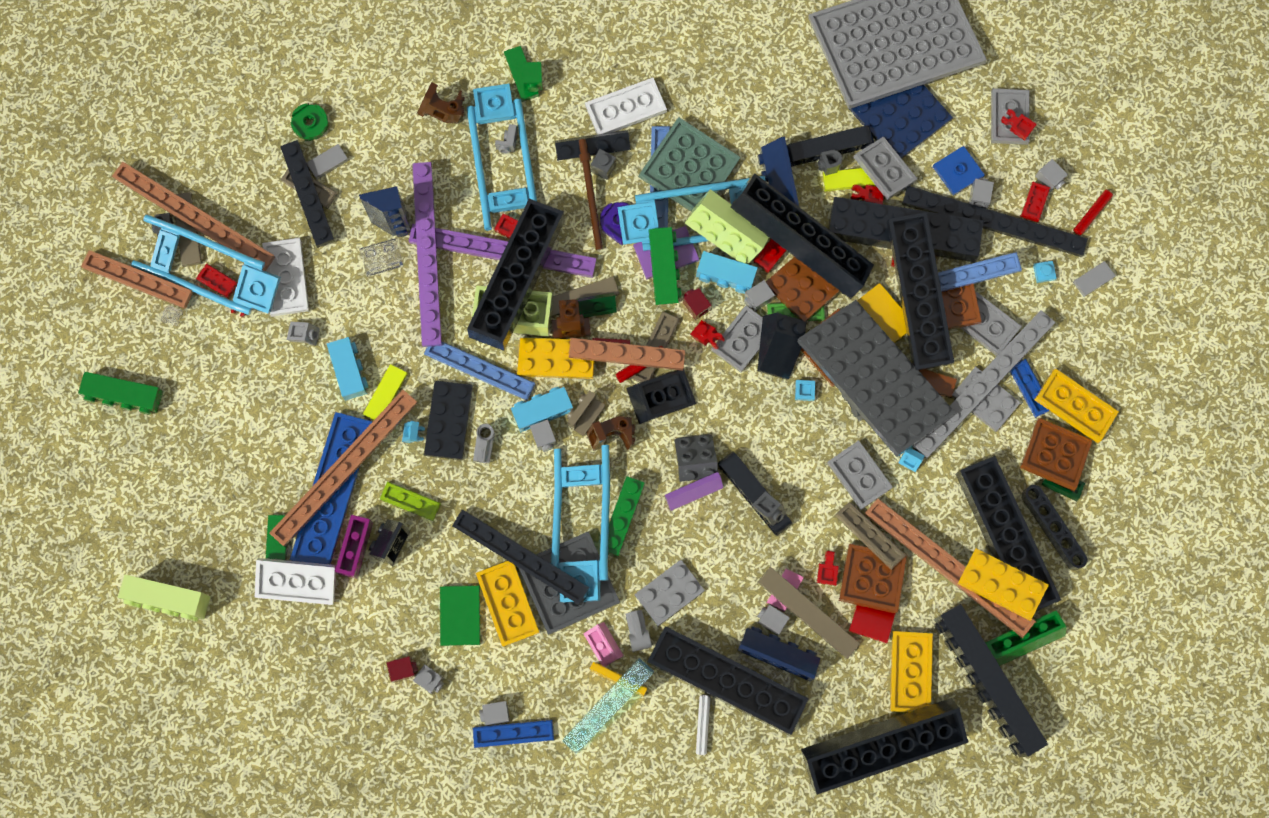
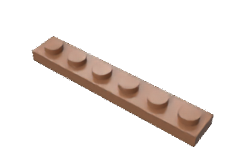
[81,250,193,309]
[569,338,685,371]

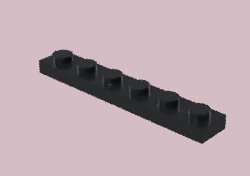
[280,140,335,248]

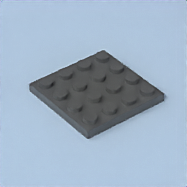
[519,531,620,636]

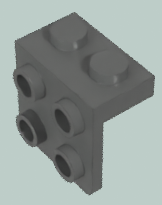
[674,434,718,482]

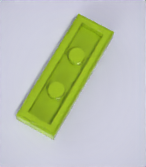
[380,481,441,521]

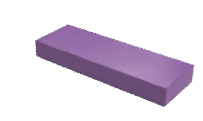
[665,472,723,511]

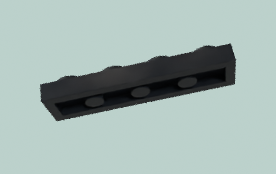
[555,130,631,161]

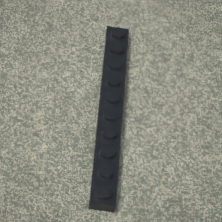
[902,186,1088,257]

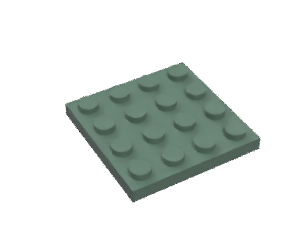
[638,117,741,212]

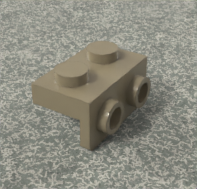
[567,390,605,436]

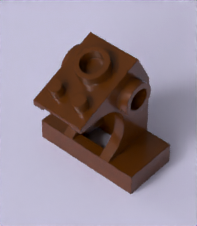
[417,82,465,124]
[552,299,591,339]
[586,416,635,451]

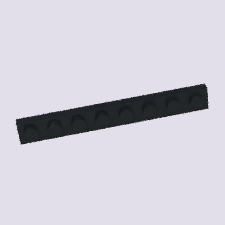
[452,510,591,605]

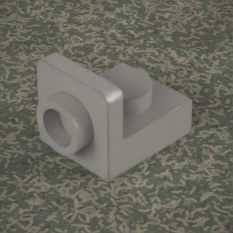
[495,124,518,154]
[286,322,320,346]
[413,664,444,695]

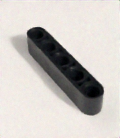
[787,126,874,167]
[717,451,792,536]
[1022,485,1088,570]

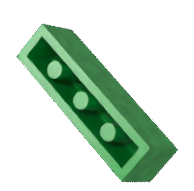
[648,227,682,305]
[78,371,163,415]
[608,476,645,558]
[985,610,1067,666]

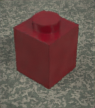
[683,287,712,321]
[386,656,418,683]

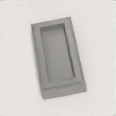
[307,144,349,179]
[1073,261,1116,297]

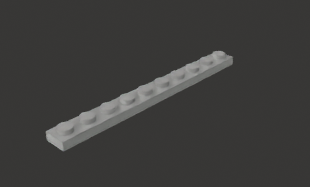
[913,310,1056,459]

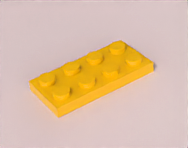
[517,338,595,379]
[1034,368,1119,443]
[958,548,1048,621]
[476,561,540,647]
[890,631,933,713]

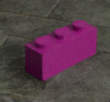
[335,515,373,579]

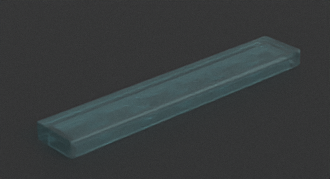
[562,658,654,754]

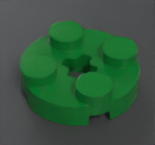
[291,103,329,141]

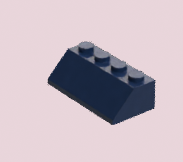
[757,137,800,207]
[359,186,411,237]
[737,626,821,681]

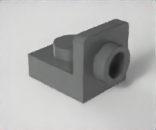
[752,491,786,526]

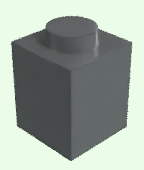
[591,149,616,180]

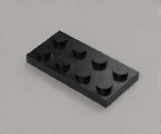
[424,381,473,461]

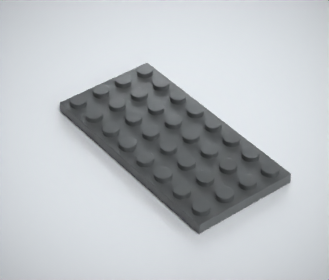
[797,300,956,457]

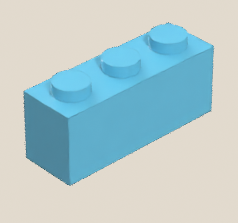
[696,251,758,294]
[327,337,369,401]
[511,386,573,433]

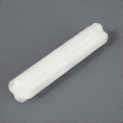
[696,695,710,755]

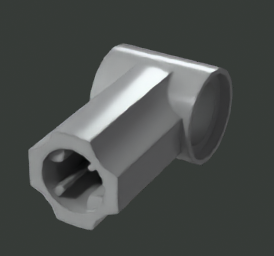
[473,424,495,463]
[625,610,652,652]

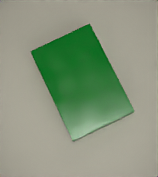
[440,586,480,646]

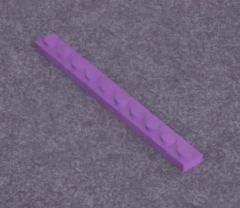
[412,162,442,347]
[409,224,596,278]

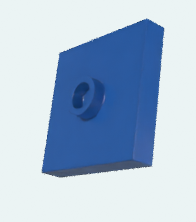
[932,146,985,196]

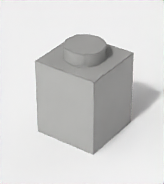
[1035,159,1068,192]
[969,178,994,209]
[744,280,775,312]
[530,420,556,452]
[757,605,790,636]
[479,701,510,726]

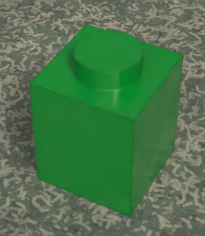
[523,62,542,92]

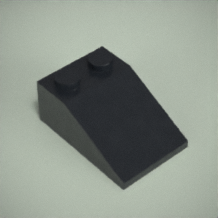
[757,312,807,380]
[626,368,696,424]
[369,519,410,567]

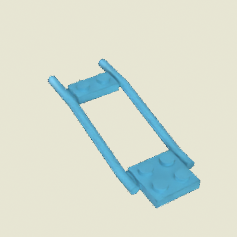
[467,84,537,231]
[618,176,766,251]
[131,214,281,315]
[551,445,610,603]

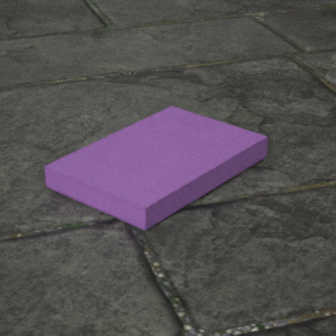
[633,226,699,280]

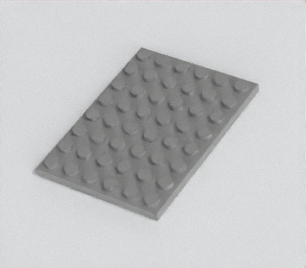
[808,0,987,109]

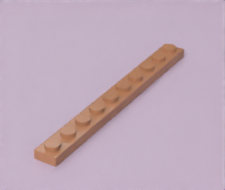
[112,161,275,271]
[269,390,418,547]
[865,498,1036,638]

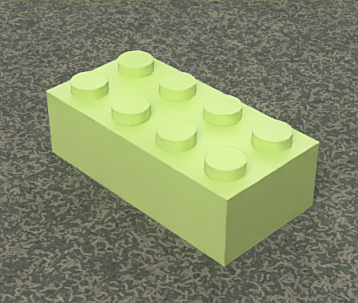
[685,189,769,264]
[472,286,553,336]
[118,574,211,622]

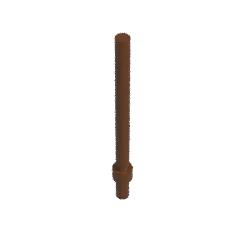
[579,139,603,250]

